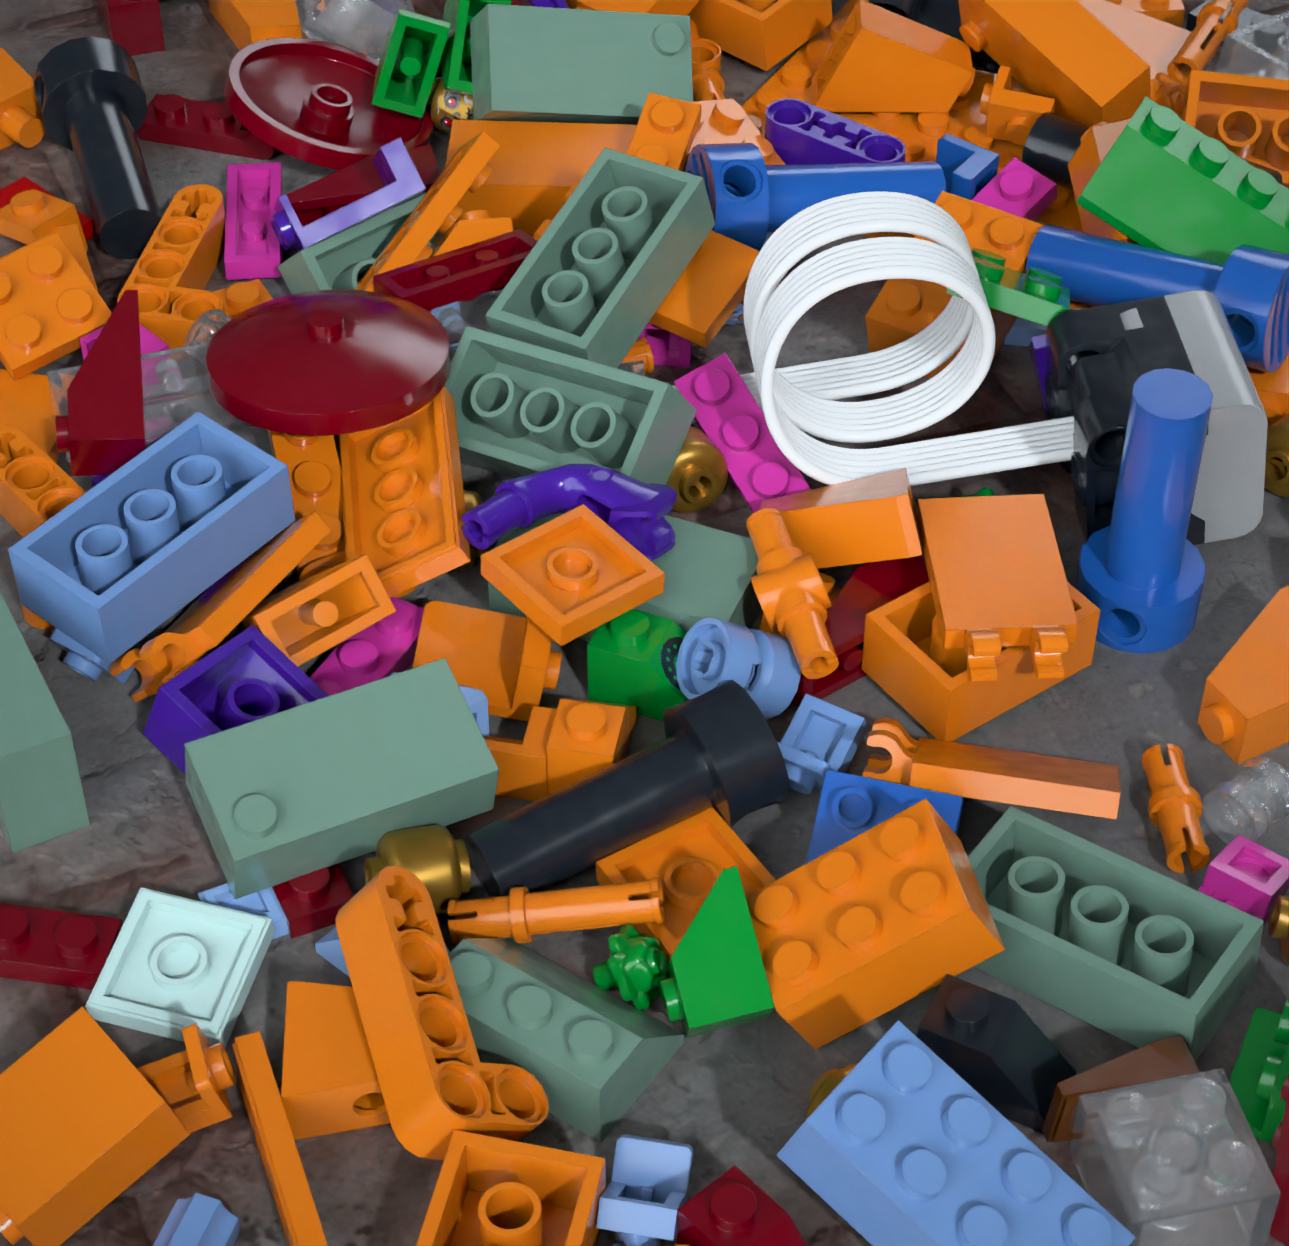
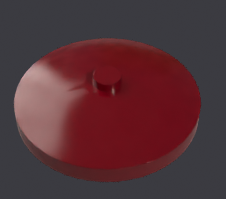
[224,38,434,170]
[206,289,450,436]

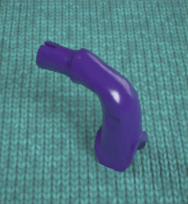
[462,464,677,561]

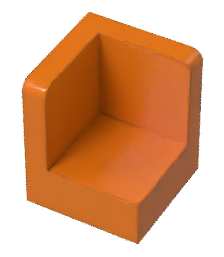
[484,706,557,801]

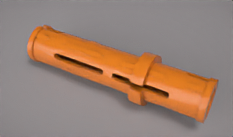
[1167,0,1249,87]
[448,877,665,945]

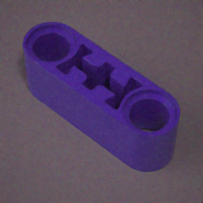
[765,99,906,165]

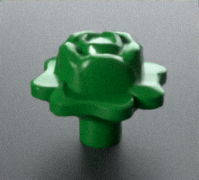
[593,923,669,1010]

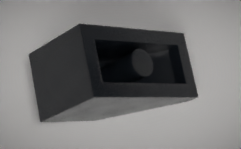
[917,974,1077,1133]

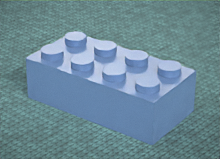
[8,411,295,664]
[776,1020,1136,1246]

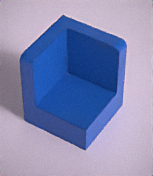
[936,134,999,200]

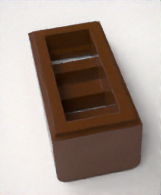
[1042,1035,1202,1142]

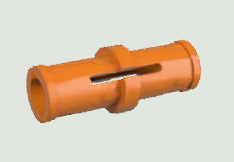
[1141,744,1211,873]

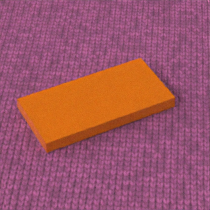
[339,386,471,598]

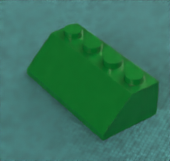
[1076,96,1289,264]

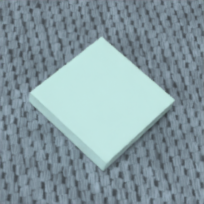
[85,887,275,1047]

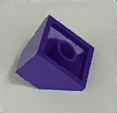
[143,625,329,775]

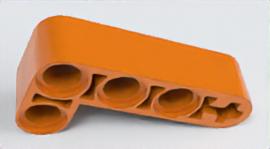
[117,184,226,367]
[0,424,86,630]
[335,866,549,1160]

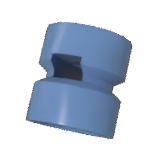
[676,617,801,719]

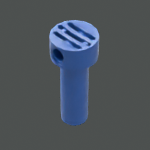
[685,143,947,251]
[1025,224,1289,373]
[1075,368,1213,654]

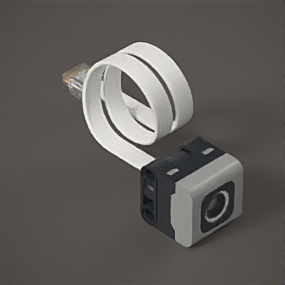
[617,191,1268,545]

